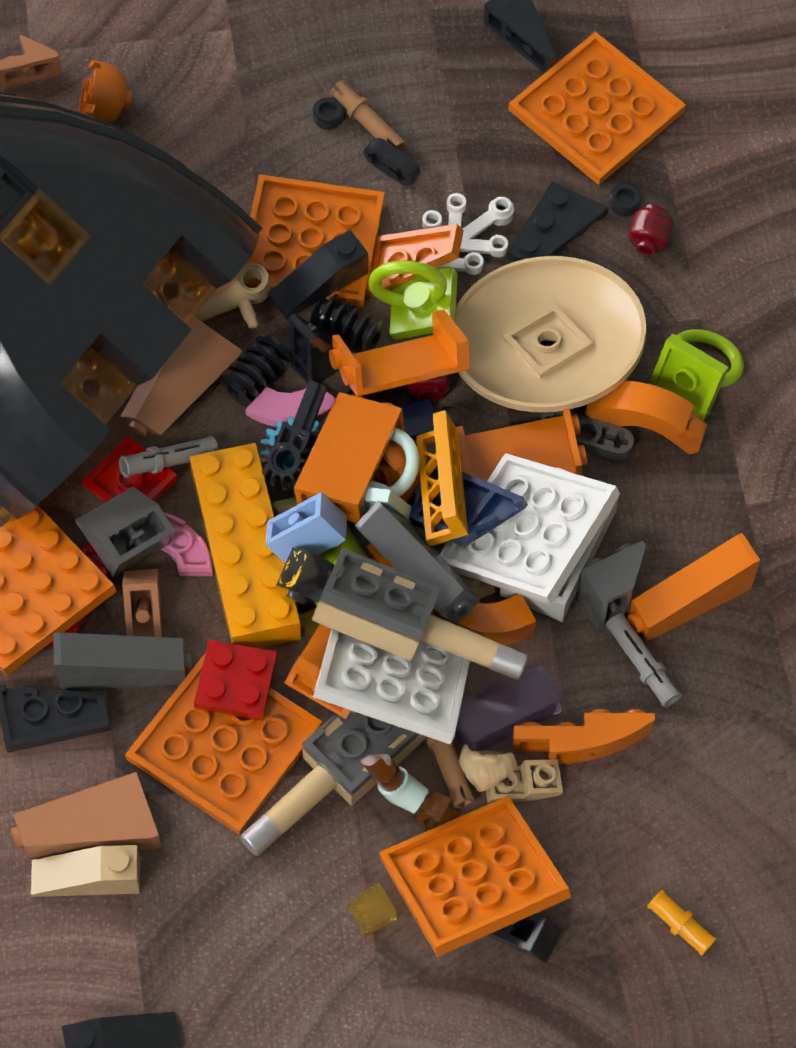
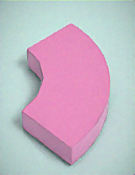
[245,387,336,427]
[161,512,213,576]

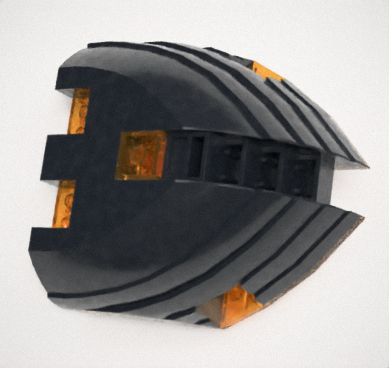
[0,92,263,524]

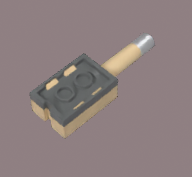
[312,548,528,680]
[240,710,428,856]

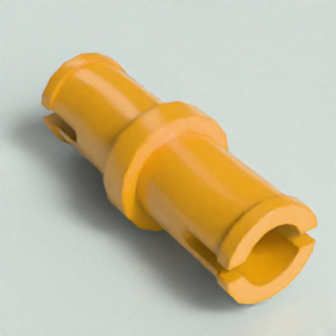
[647,890,717,956]

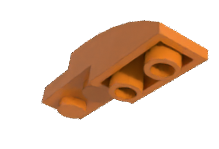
[512,709,655,765]

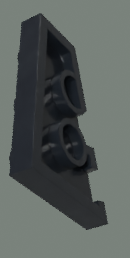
[507,181,608,262]

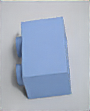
[266,492,347,564]

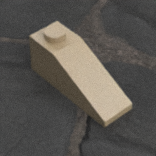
[31,845,140,897]

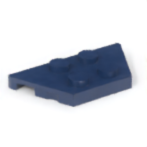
[409,460,528,547]

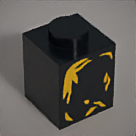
[276,547,335,605]

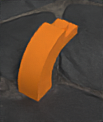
[584,381,707,455]
[433,594,536,646]

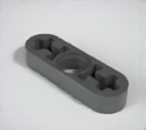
[540,411,634,461]

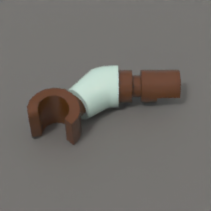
[360,753,459,830]

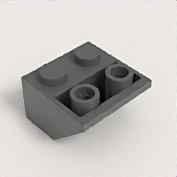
[75,487,176,577]
[578,540,646,631]

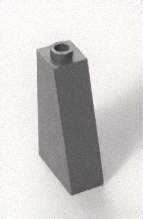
[355,500,480,625]
[53,633,193,691]

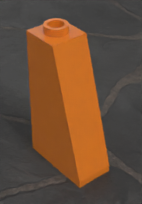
[628,533,760,642]

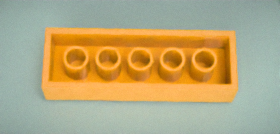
[189,443,301,648]

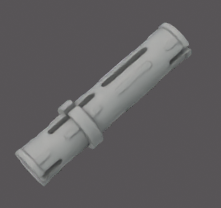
[119,436,218,478]
[606,613,681,708]

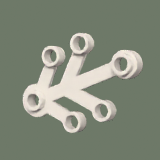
[422,193,514,275]

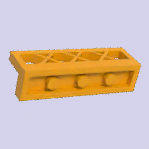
[416,410,468,546]

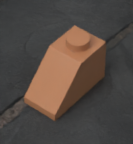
[122,569,162,637]

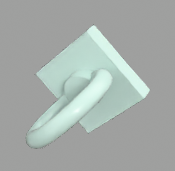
[364,428,420,523]

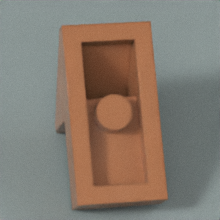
[0,35,62,90]

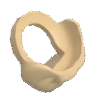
[459,744,517,792]

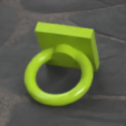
[368,260,458,340]
[649,329,744,421]

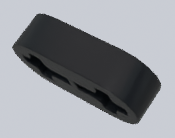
[363,137,420,186]

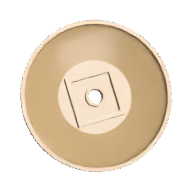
[455,256,646,412]

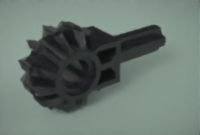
[260,381,327,491]

